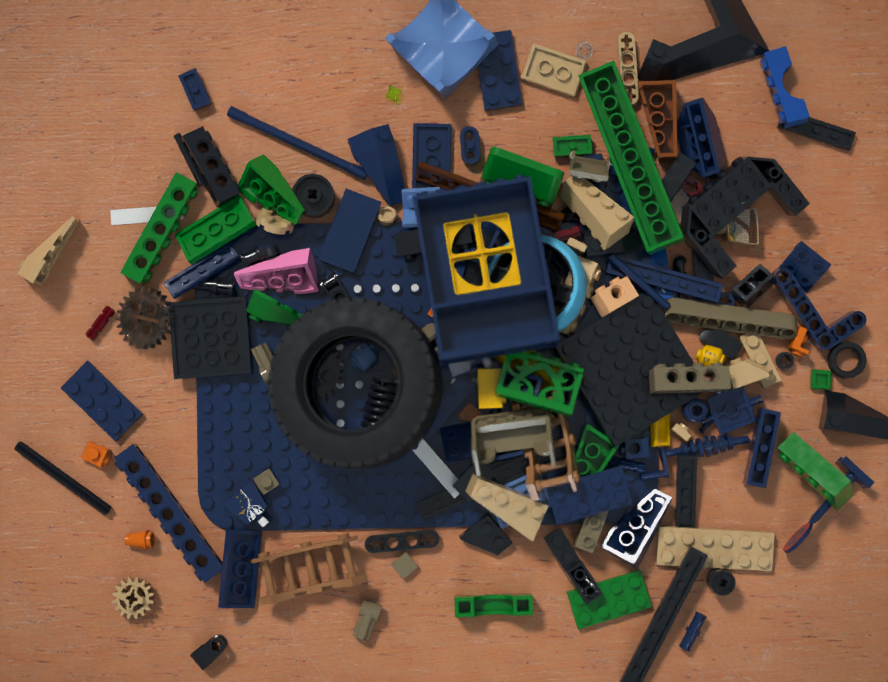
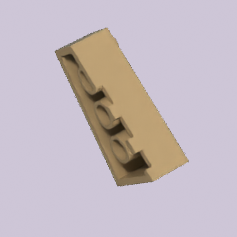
[560,176,635,251]
[465,474,548,542]

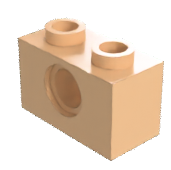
[590,276,639,317]

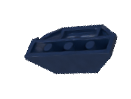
[677,98,725,177]

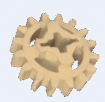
[112,576,155,619]

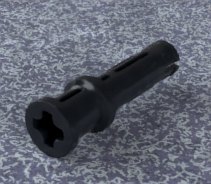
[192,278,237,297]

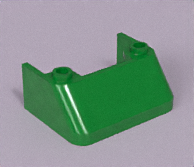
[480,146,565,208]

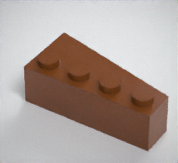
[637,80,677,161]

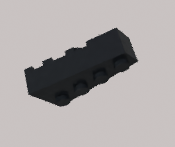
[394,224,477,260]

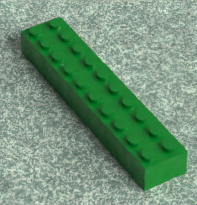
[578,60,686,255]

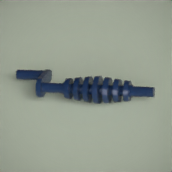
[641,435,750,481]

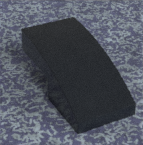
[698,328,743,360]

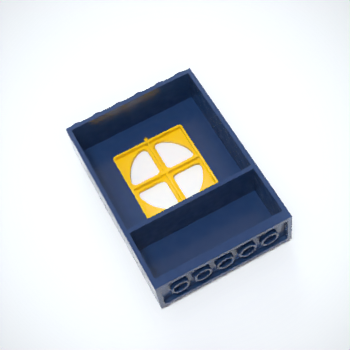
[412,175,560,366]

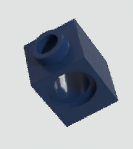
[620,437,650,459]

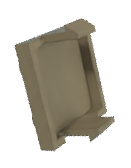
[569,150,612,182]

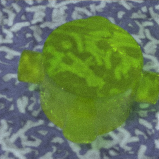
[385,85,401,102]

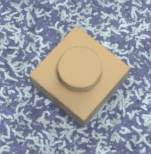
[670,423,692,441]

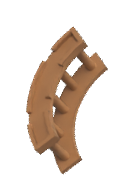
[512,391,580,501]
[251,533,368,605]

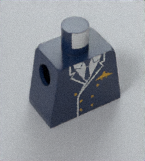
[224,480,270,528]

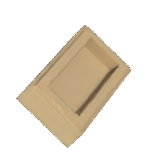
[566,238,587,256]

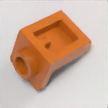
[787,326,810,357]
[81,441,112,468]

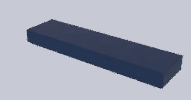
[164,242,240,300]

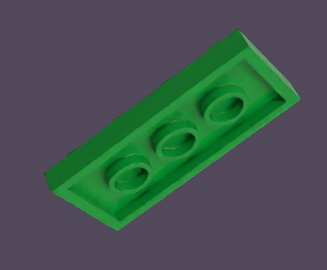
[175,194,256,265]
[567,569,652,629]

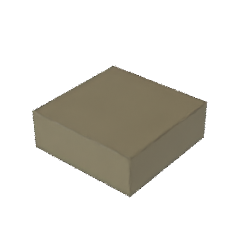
[391,552,418,579]

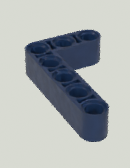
[772,268,866,350]

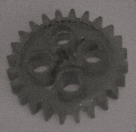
[116,287,175,350]

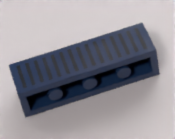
[743,408,781,488]

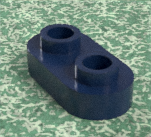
[460,126,480,165]

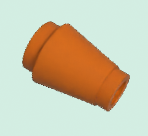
[125,530,155,549]

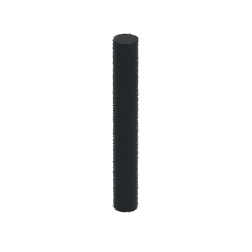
[173,133,204,187]

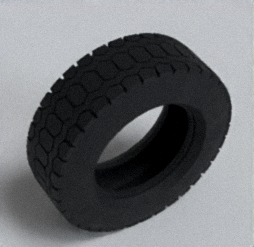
[268,298,443,469]

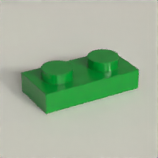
[552,135,592,157]

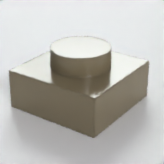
[253,468,280,495]

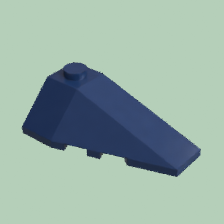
[347,124,405,206]
[601,489,672,569]

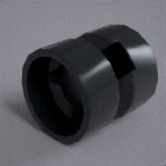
[706,568,736,596]

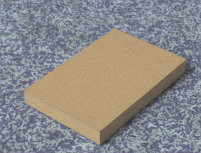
[521,43,587,98]

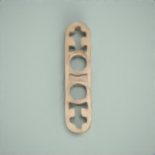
[617,32,639,105]

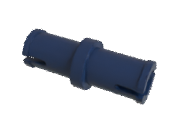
[679,611,707,652]

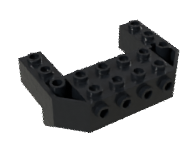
[680,156,810,279]

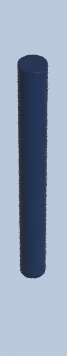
[608,253,670,309]

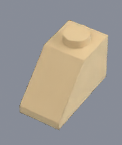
[728,357,773,389]

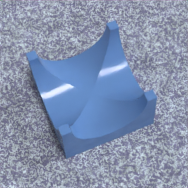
[385,0,499,99]

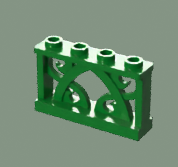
[495,352,584,417]

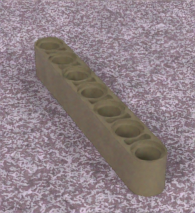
[665,298,797,339]

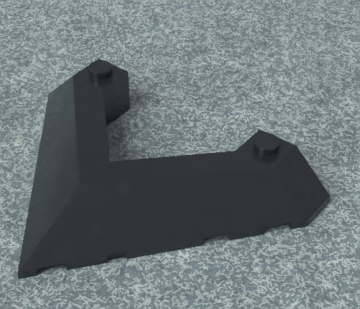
[637,0,770,81]

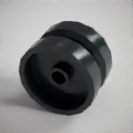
[292,173,336,219]

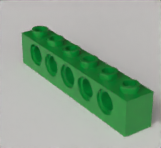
[120,172,199,285]

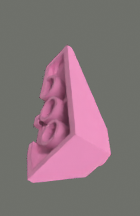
[234,248,319,294]

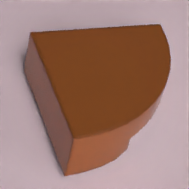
[457,402,484,421]

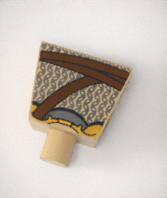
[717,208,759,246]

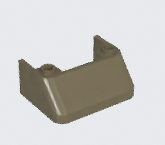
[471,408,556,476]

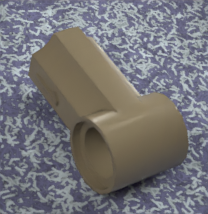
[251,343,273,384]
[353,599,382,641]

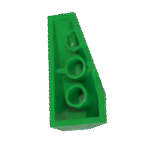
[238,154,305,225]
[246,289,303,325]

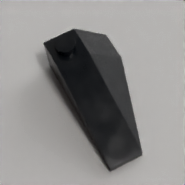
[580,222,646,258]
[819,390,888,440]

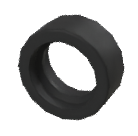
[827,342,867,378]

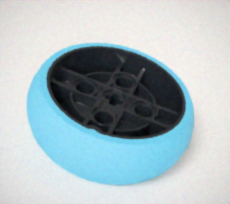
[488,235,587,332]

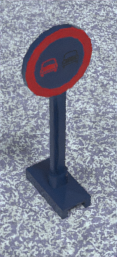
[783,456,875,553]

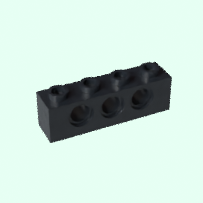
[180,126,240,207]

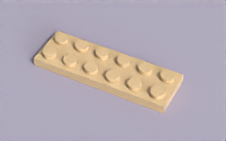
[656,526,775,571]

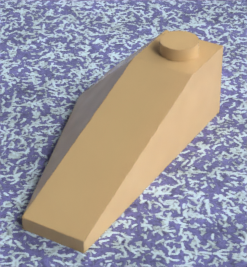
[17,216,80,286]

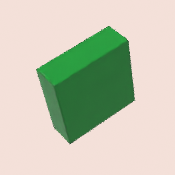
[810,370,831,390]

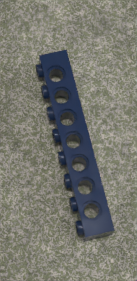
[114,444,223,583]

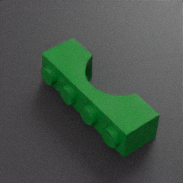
[454,593,533,617]

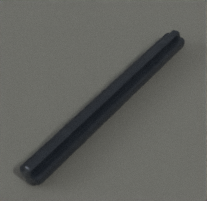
[14,441,112,515]

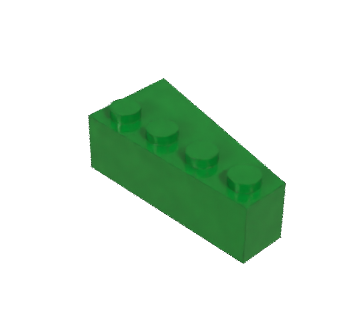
[575,424,619,477]
[777,432,854,511]

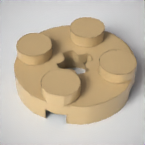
[256,208,295,235]

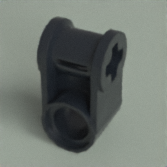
[318,271,349,301]
[190,634,227,670]

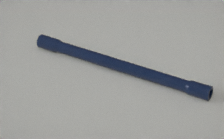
[227,106,367,181]

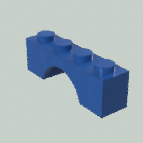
[760,46,810,129]

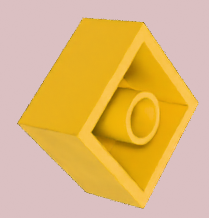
[477,369,506,409]

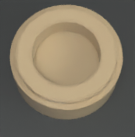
[378,206,397,226]

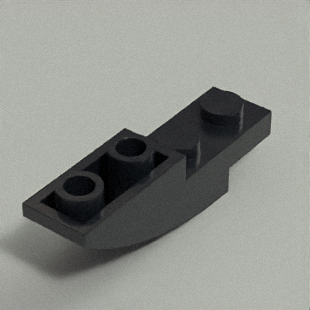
[543,527,602,605]

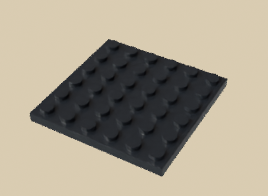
[553,292,703,447]

